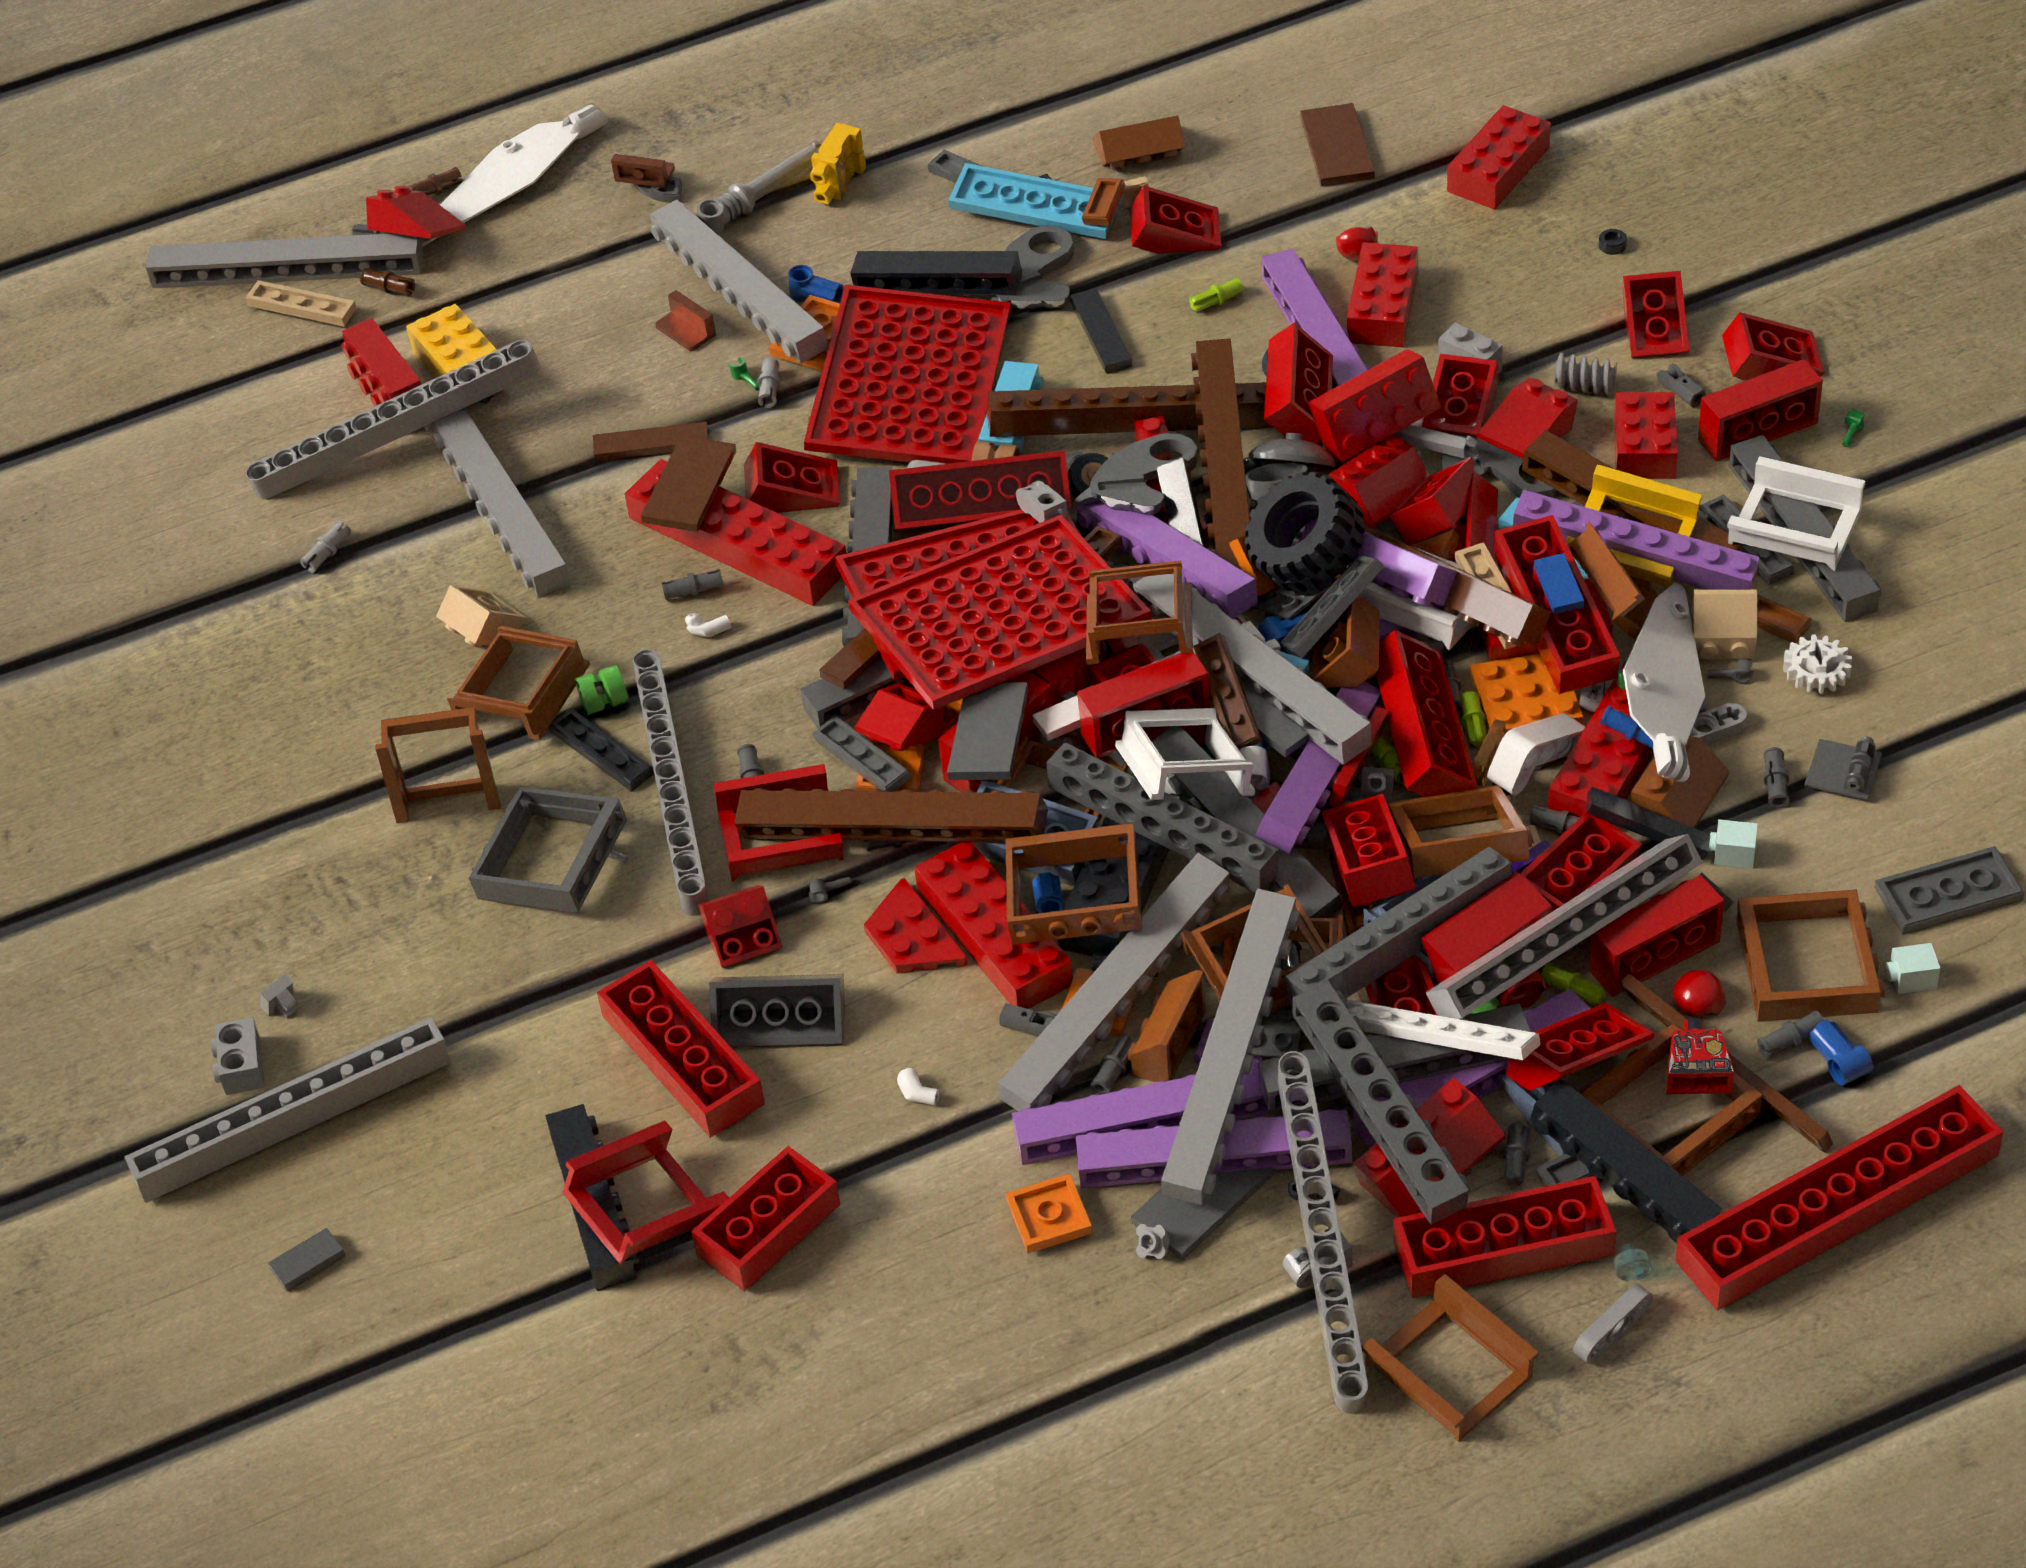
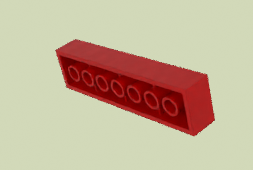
[624,459,847,606]

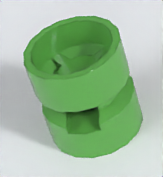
[575,665,629,715]

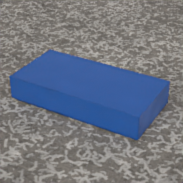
[1534,553,1584,614]

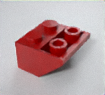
[855,683,945,751]
[698,885,783,968]

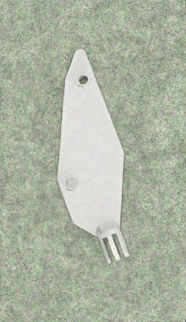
[420,103,608,246]
[1623,583,1705,782]

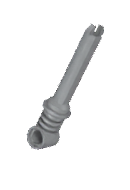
[697,141,822,235]
[1391,425,1479,461]

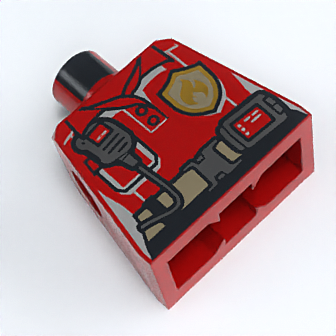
[1666,1018,1734,1094]

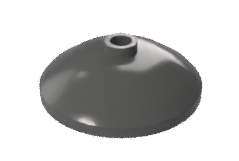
[1248,433,1337,468]

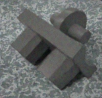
[1360,766,1395,803]

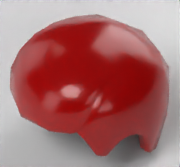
[1336,227,1378,262]
[1497,970,1547,1009]
[1672,970,1726,1019]

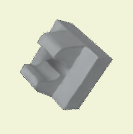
[260,974,297,1018]

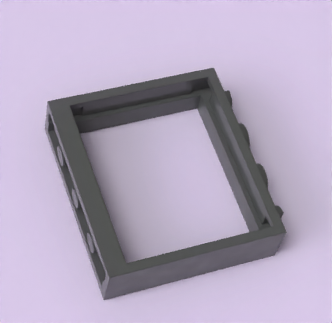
[469,786,627,913]

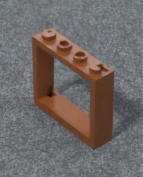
[1387,785,1533,878]
[1005,823,1142,945]
[1736,889,1885,1022]
[1579,1023,1763,1176]

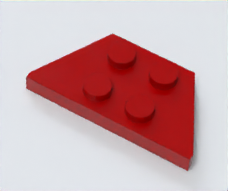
[864,878,967,974]

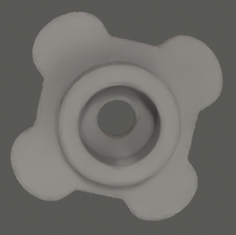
[1136,1224,1170,1259]

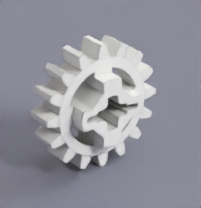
[1783,634,1852,694]

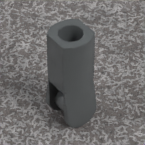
[1657,364,1706,408]
[1000,1003,1057,1037]

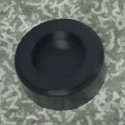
[1598,229,1627,255]

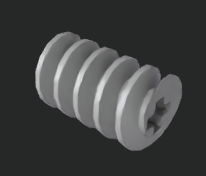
[1555,353,1617,396]

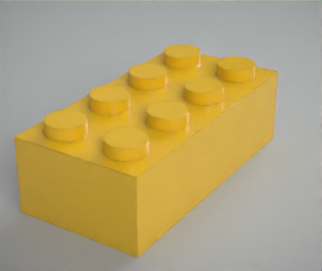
[406,304,497,378]

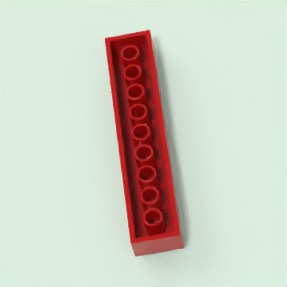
[1675,1085,2004,1311]

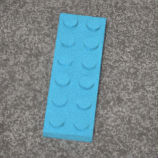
[948,163,1121,239]

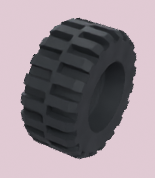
[1245,472,1365,592]

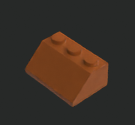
[1093,115,1185,169]
[1309,595,1380,688]
[1631,735,1729,828]
[1128,970,1206,1082]

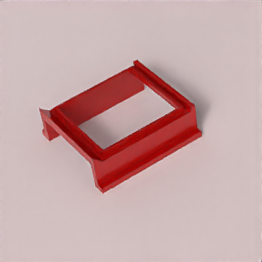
[713,764,844,882]
[562,1120,729,1265]

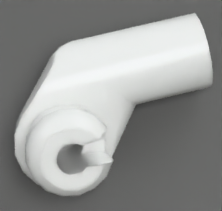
[897,1068,939,1106]

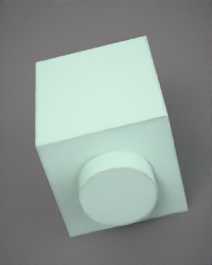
[1709,819,1758,869]
[1886,943,1940,994]

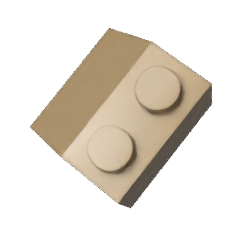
[436,585,528,648]
[1691,589,1757,659]

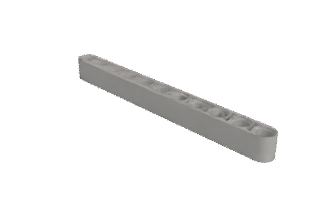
[246,340,540,499]
[633,649,709,916]
[1278,1051,1368,1413]

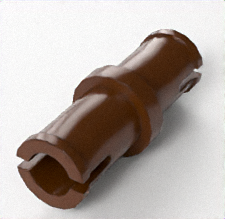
[408,167,463,196]
[360,268,415,296]

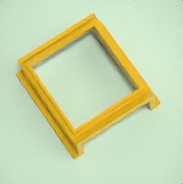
[1566,464,1702,589]

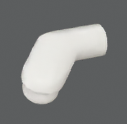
[685,613,731,637]

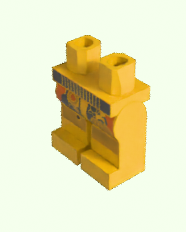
[810,122,866,205]

